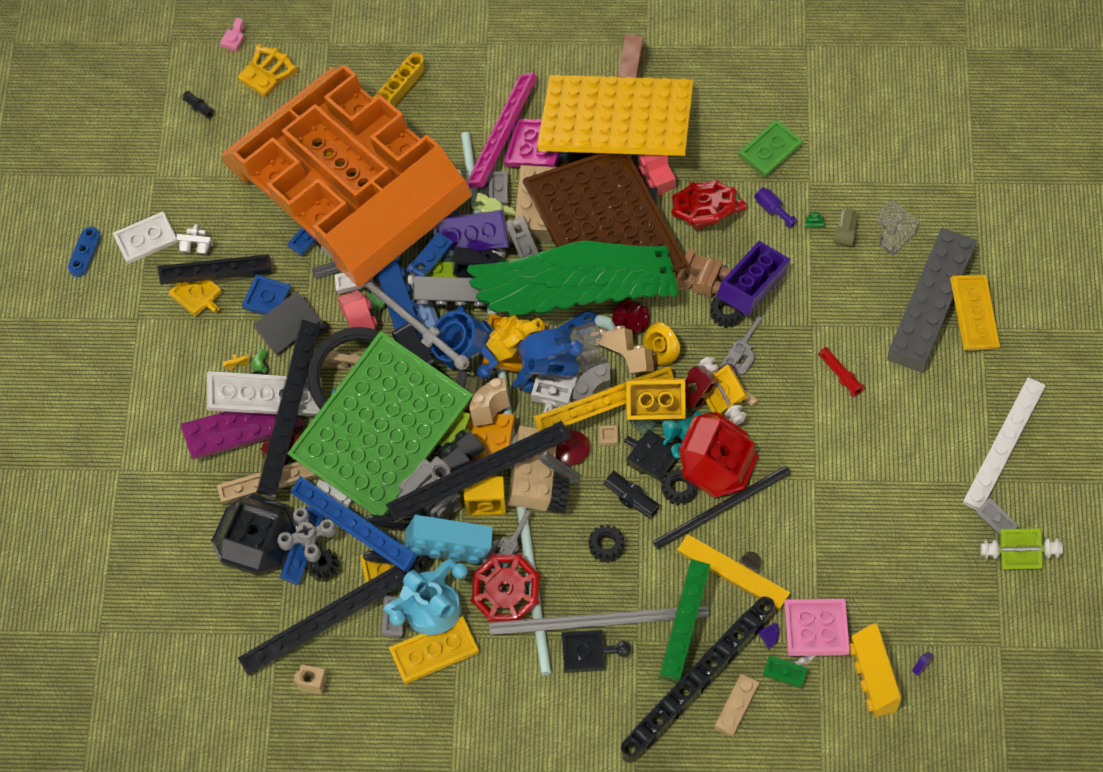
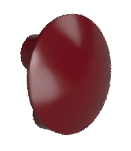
[612,300,650,334]
[555,430,590,465]

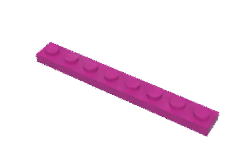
[466,73,537,189]

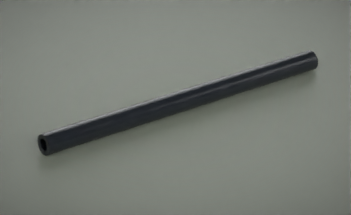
[653,466,790,550]

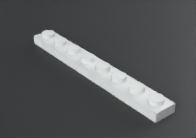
[963,377,1046,510]

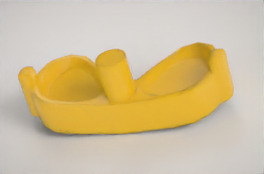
[223,354,250,370]

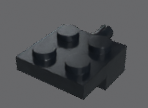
[624,429,676,481]

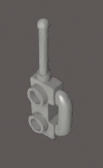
[720,316,762,375]
[483,510,531,573]

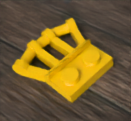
[237,44,299,98]

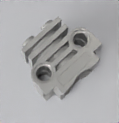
[397,457,462,520]

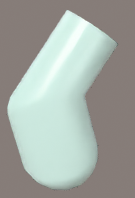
[594,315,616,331]

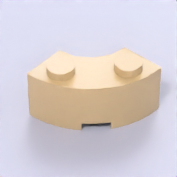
[470,377,510,426]

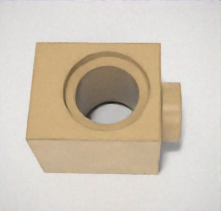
[294,664,327,695]

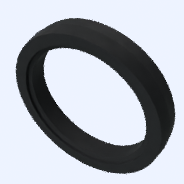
[308,327,380,410]

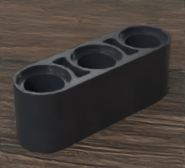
[391,323,435,367]

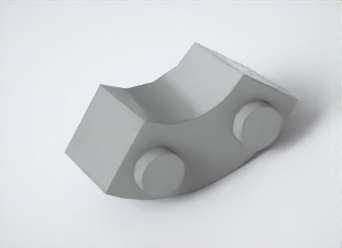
[573,363,611,401]

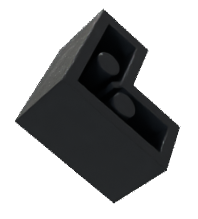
[438,429,485,472]

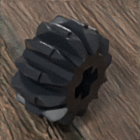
[306,547,340,582]

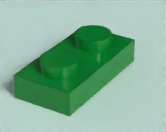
[763,655,808,689]

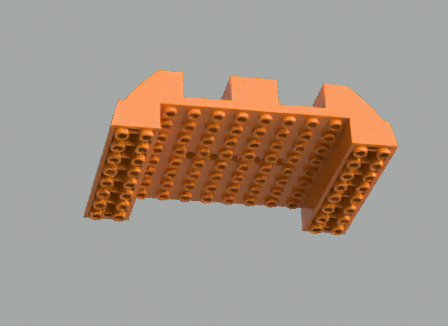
[222,65,472,288]

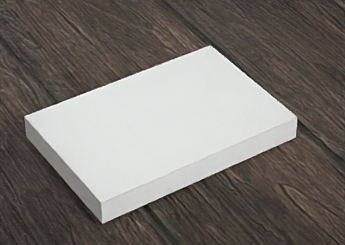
[113,211,178,264]

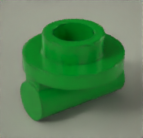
[805,212,824,228]

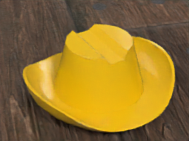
[643,322,680,366]

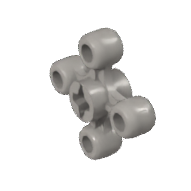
[278,508,336,562]

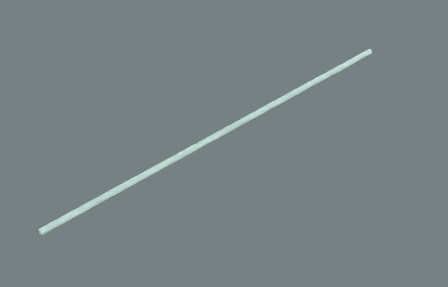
[461,132,551,675]

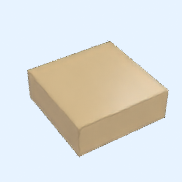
[598,425,618,446]

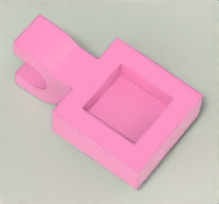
[220,18,245,52]

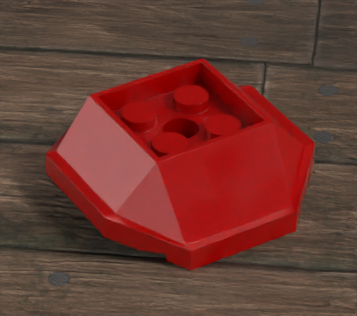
[679,411,758,498]

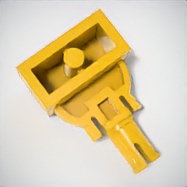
[486,315,544,361]

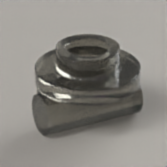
[739,551,762,573]

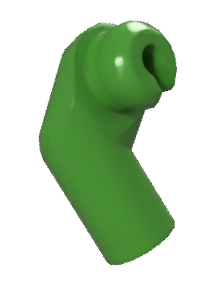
[252,348,268,374]

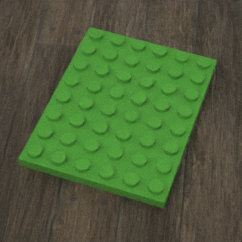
[287,331,474,516]

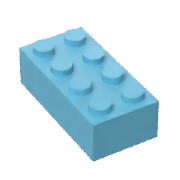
[404,515,492,565]

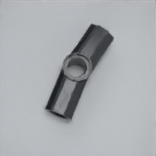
[603,471,660,519]

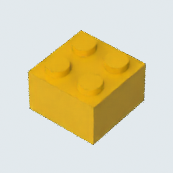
[464,475,506,517]

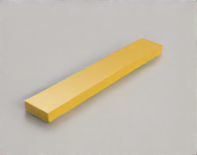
[677,534,790,611]

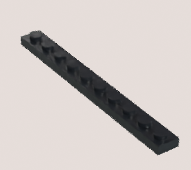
[256,319,320,498]
[385,421,571,523]
[238,561,422,676]

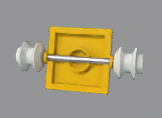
[698,357,748,425]

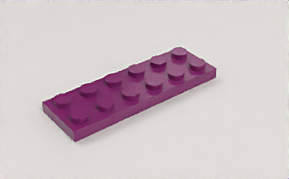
[180,411,303,460]

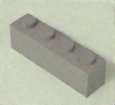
[413,276,485,306]

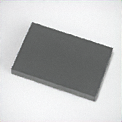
[253,291,321,355]

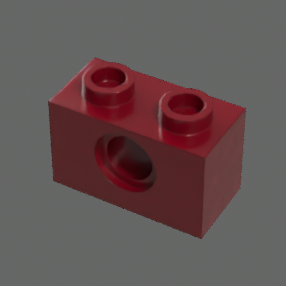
[685,366,720,411]

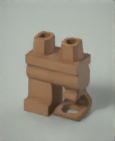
[676,249,731,298]

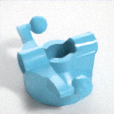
[383,558,468,635]

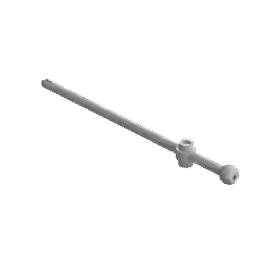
[321,245,469,370]

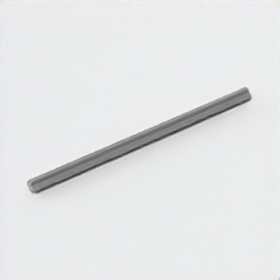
[489,605,709,634]

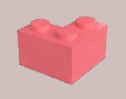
[638,154,676,195]
[337,290,377,329]

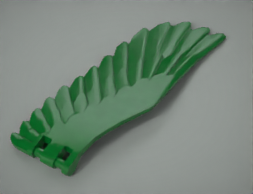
[467,241,678,317]

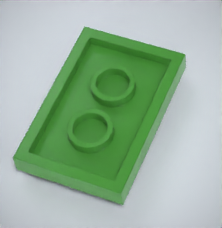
[739,119,803,178]

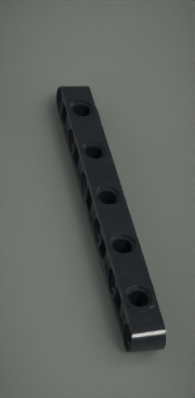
[621,596,775,763]

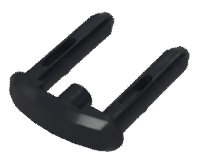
[363,514,429,570]

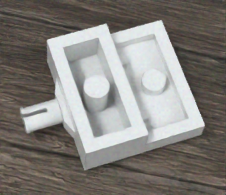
[531,373,579,412]

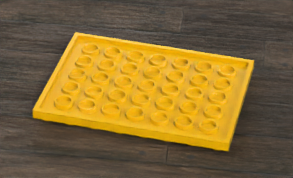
[537,75,693,156]

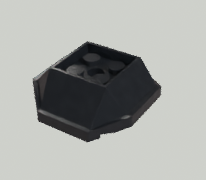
[211,493,297,576]

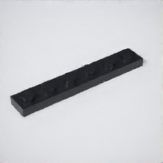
[157,254,272,285]

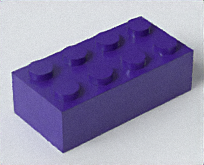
[716,241,791,316]

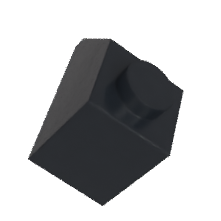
[452,247,493,277]

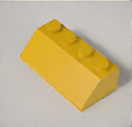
[849,623,901,718]

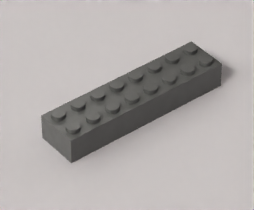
[887,228,977,373]

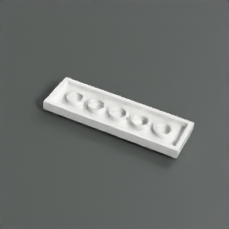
[206,371,322,416]

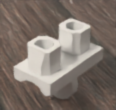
[177,224,214,255]

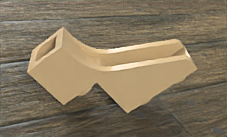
[590,326,654,375]

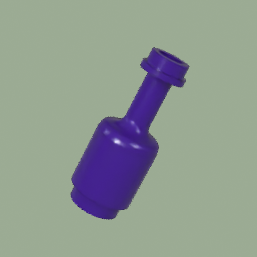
[754,187,797,228]

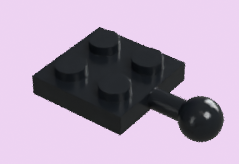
[562,630,631,673]

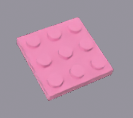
[784,599,850,656]

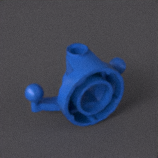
[431,305,499,379]
[513,328,583,393]

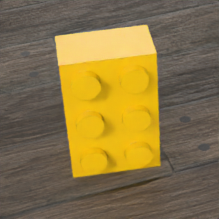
[625,378,686,420]

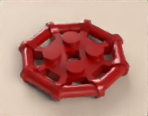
[671,179,737,226]
[470,553,541,623]

